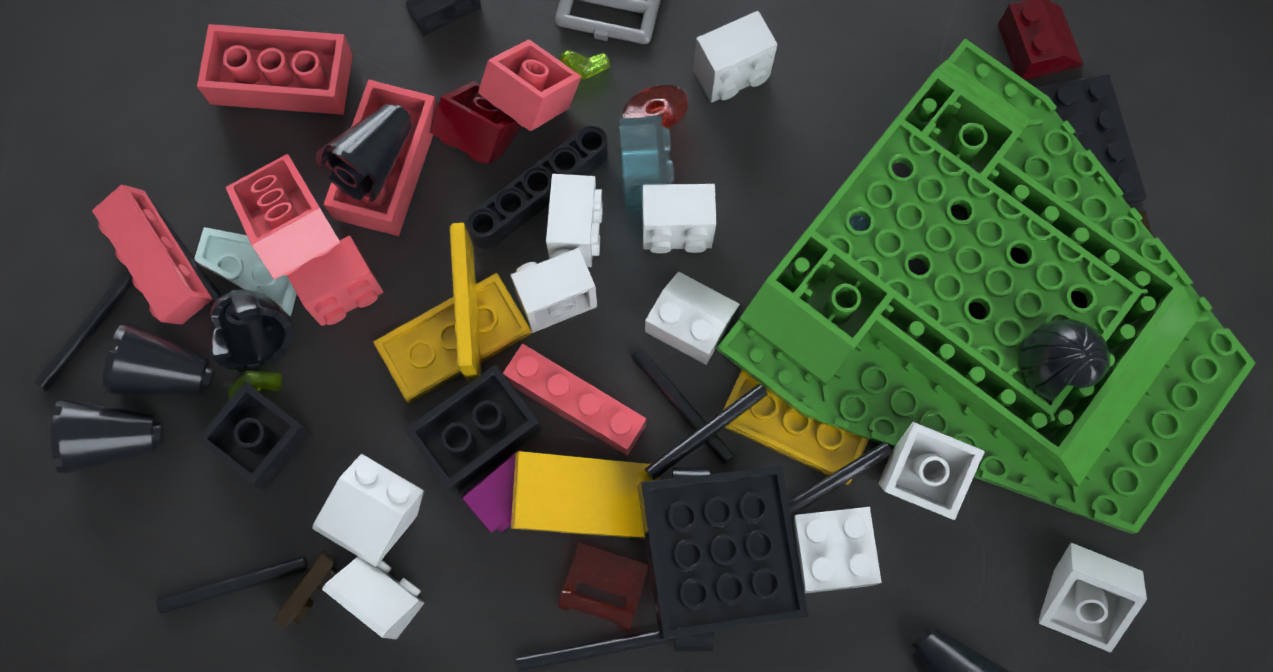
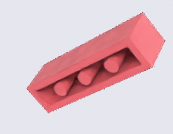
[92,184,212,325]
[503,343,647,457]

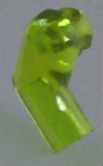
[559,50,611,79]
[227,370,282,400]

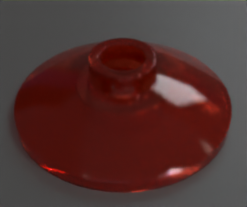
[623,85,689,134]

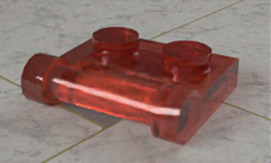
[558,543,649,631]

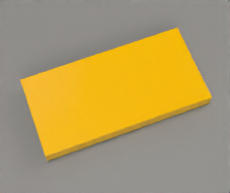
[450,223,481,383]
[373,273,532,404]
[723,370,868,485]
[511,451,659,539]

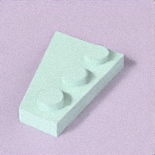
[194,227,297,316]

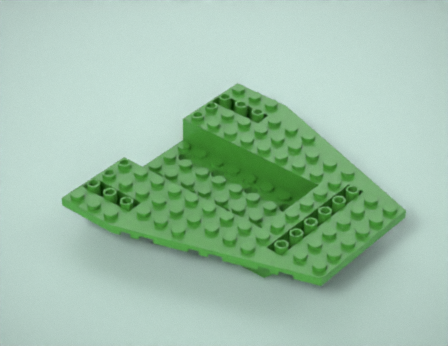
[717,38,1256,534]

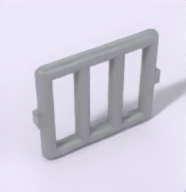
[555,0,661,44]

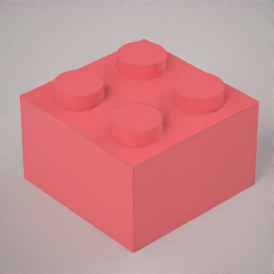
[478,40,582,131]
[287,235,384,326]

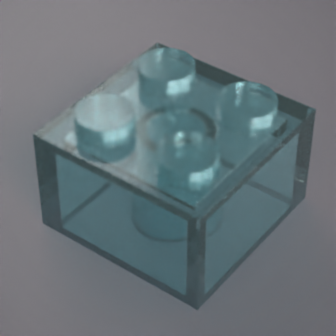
[619,116,674,210]

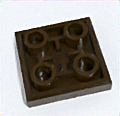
[273,550,337,628]

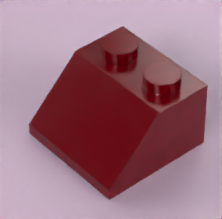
[998,0,1083,81]
[430,81,522,165]

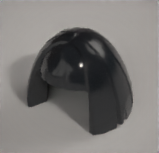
[210,290,294,372]
[1018,319,1111,402]

